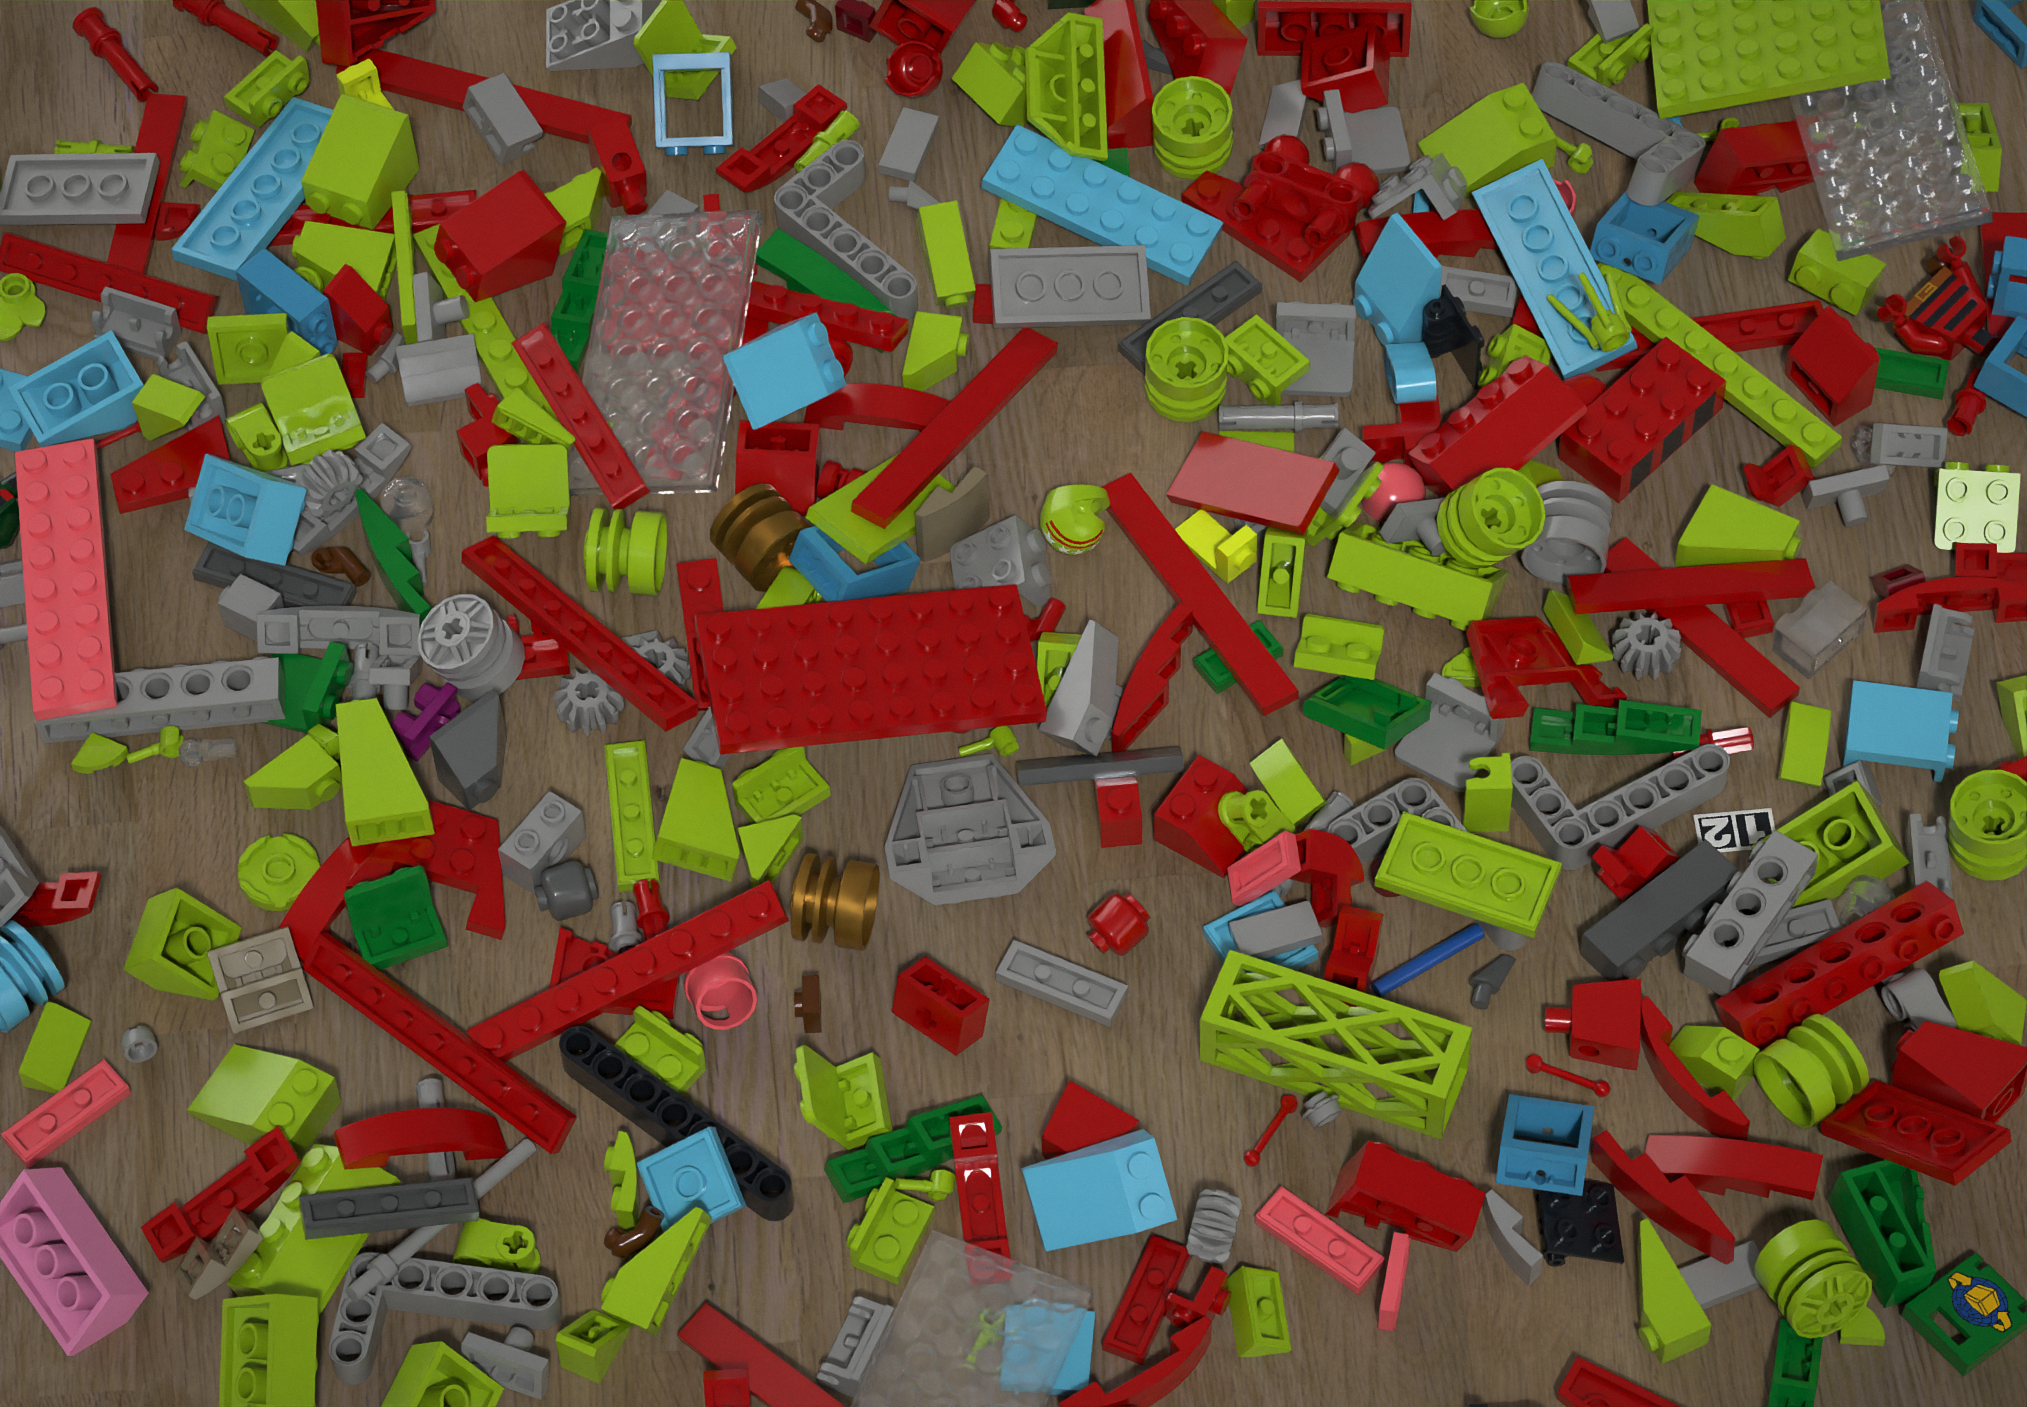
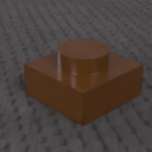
[794,975,822,1033]

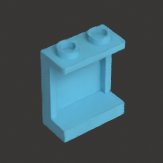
[1842,680,1959,782]

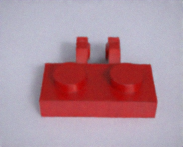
[507,615,570,680]

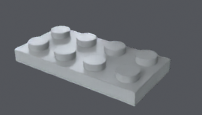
[0,153,160,225]
[989,245,1151,328]

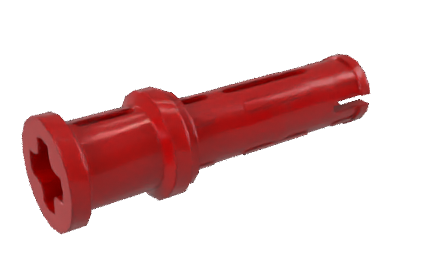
[173,0,279,57]
[72,7,158,102]

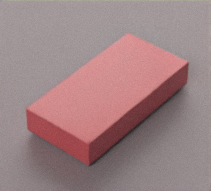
[1227,831,1301,907]
[1378,1232,1411,1331]

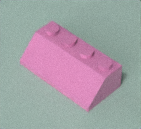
[0,1167,149,1356]

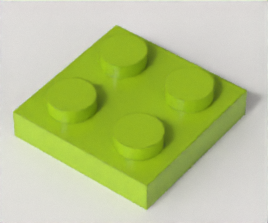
[207,313,290,385]

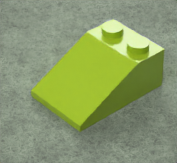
[1417,82,1557,198]
[1751,780,1910,909]
[187,1044,341,1160]

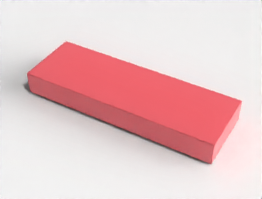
[1,1059,131,1169]
[1255,1186,1385,1295]

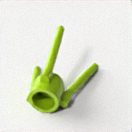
[1547,273,1632,352]

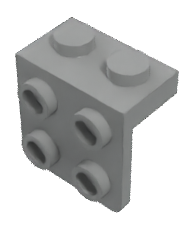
[1317,89,1410,175]
[1368,153,1467,220]
[1276,301,1356,397]
[950,515,1052,607]
[1394,673,1506,792]

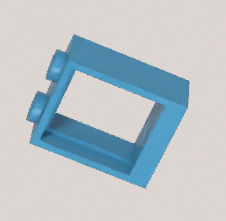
[1973,0,2027,69]
[653,52,735,156]
[1590,190,1700,285]
[1986,236,2027,319]
[236,248,338,356]
[1973,315,2027,417]
[789,526,921,602]
[1496,1094,1595,1196]

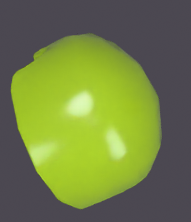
[1469,0,1529,39]

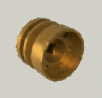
[710,483,811,592]
[790,853,880,951]

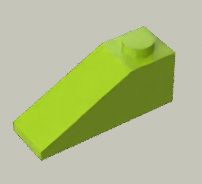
[1950,103,2002,196]
[1666,191,1786,259]
[601,1207,712,1337]
[1637,1218,1711,1365]

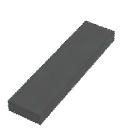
[1118,261,1262,375]
[192,541,357,608]
[1016,746,1184,786]
[299,1177,479,1240]

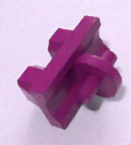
[391,683,461,762]

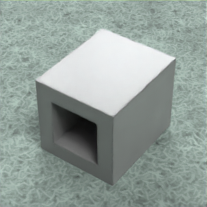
[218,574,284,641]

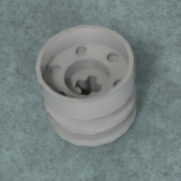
[1521,481,1613,585]
[417,594,525,701]

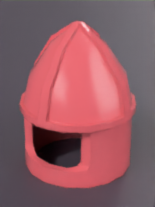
[684,951,757,1030]

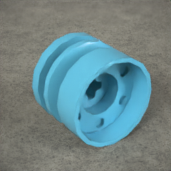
[0,920,65,1033]

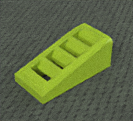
[491,387,576,457]

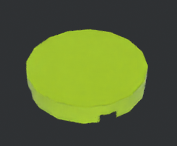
[238,834,320,911]

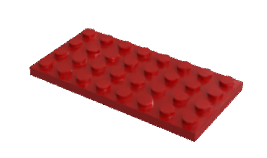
[695,584,1047,755]

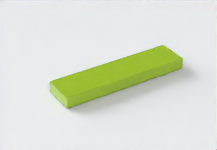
[391,190,418,345]
[604,740,660,892]

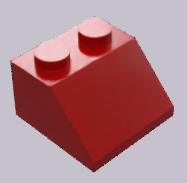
[1301,22,1390,113]
[1154,755,1249,878]

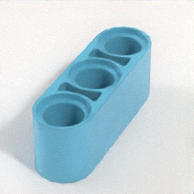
[1384,341,1437,404]

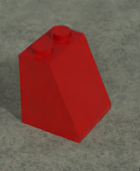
[869,0,977,54]
[433,170,566,302]
[1890,1021,2027,1124]

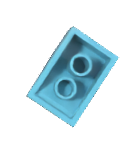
[1353,212,1442,345]
[722,312,847,430]
[8,330,144,447]
[184,454,307,566]
[1021,1129,1178,1251]

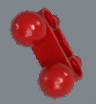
[1234,134,1379,248]

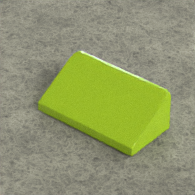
[1543,590,1614,665]
[19,1001,92,1094]
[1227,1266,1292,1358]

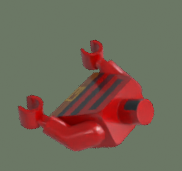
[1877,236,1996,360]

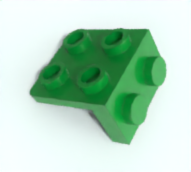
[262,642,353,734]
[343,866,448,970]

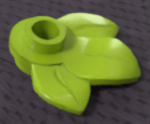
[0,273,46,342]

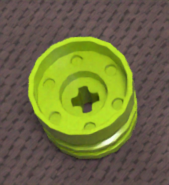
[1152,76,1233,180]
[1144,317,1229,423]
[1437,468,1546,568]
[583,507,668,597]
[1948,770,2027,881]
[1753,1014,1869,1129]
[1754,1219,1872,1339]

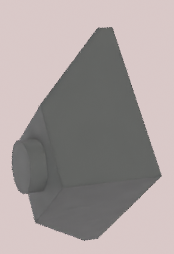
[429,689,507,811]

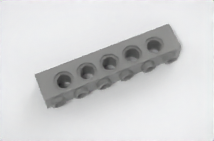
[34,657,286,744]

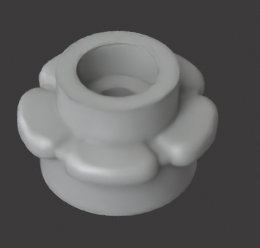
[1303,1091,1343,1129]

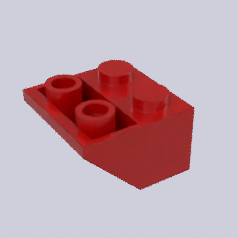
[1785,306,1880,427]
[735,420,822,516]

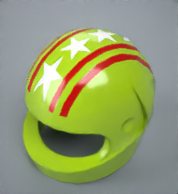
[1039,484,1110,555]

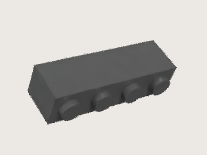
[1580,839,1739,981]

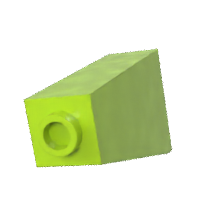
[336,698,435,847]

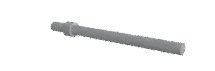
[346,1139,536,1302]

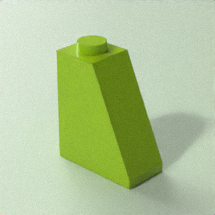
[240,0,320,52]
[915,200,976,309]
[292,221,397,302]
[1675,484,1803,568]
[651,758,740,882]

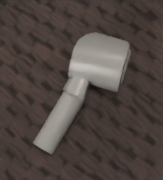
[406,530,432,587]

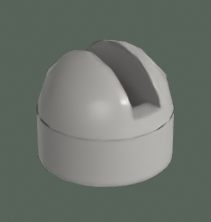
[121,1025,158,1063]

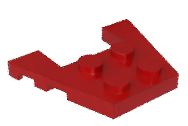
[1466,617,1627,719]
[345,799,505,940]

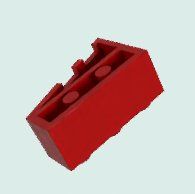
[316,0,436,66]
[1148,0,1248,97]
[1693,118,1838,196]
[1325,1140,1486,1252]

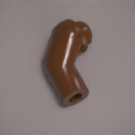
[795,0,833,43]
[311,547,371,587]
[604,1206,665,1258]

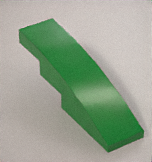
[754,228,898,353]
[550,229,622,373]
[355,488,431,627]
[1529,700,1702,756]
[824,1095,1003,1204]
[1767,1319,1823,1407]

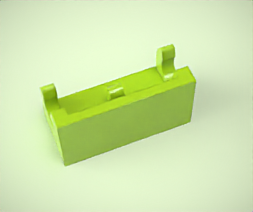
[1462,753,1513,833]

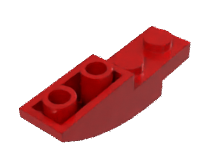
[676,558,724,711]

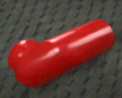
[992,0,1028,33]
[1024,598,1066,642]

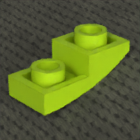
[1777,701,1831,789]
[1249,738,1328,827]
[604,1131,640,1231]

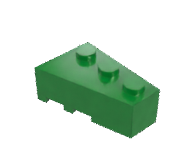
[1828,1160,1937,1308]

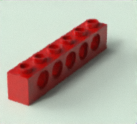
[1715,881,1964,1050]

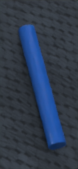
[1371,923,1485,998]

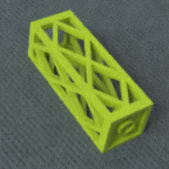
[1200,950,1473,1140]

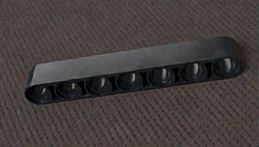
[559,1026,794,1221]

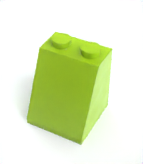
[301,94,420,230]

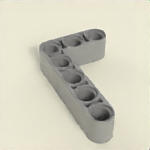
[1532,62,1706,206]
[774,140,918,320]
[1511,744,1730,870]
[1327,778,1528,951]
[329,1252,562,1385]

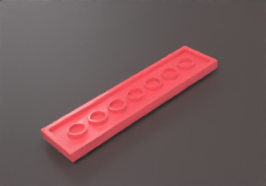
[15,438,118,721]

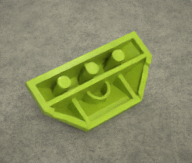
[1025,12,1108,161]

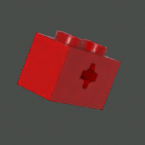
[892,956,990,1056]

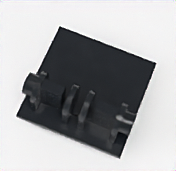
[1423,284,1484,390]
[1535,1173,1624,1267]

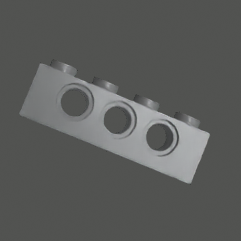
[1682,830,1818,996]

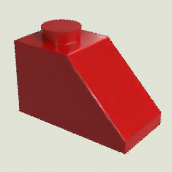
[323,264,393,356]
[1093,776,1142,848]

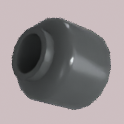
[534,861,599,921]

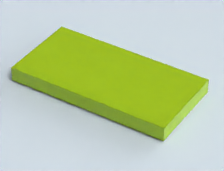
[805,451,956,565]
[1375,811,1562,939]

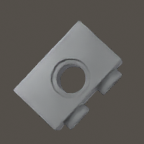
[498,791,587,895]

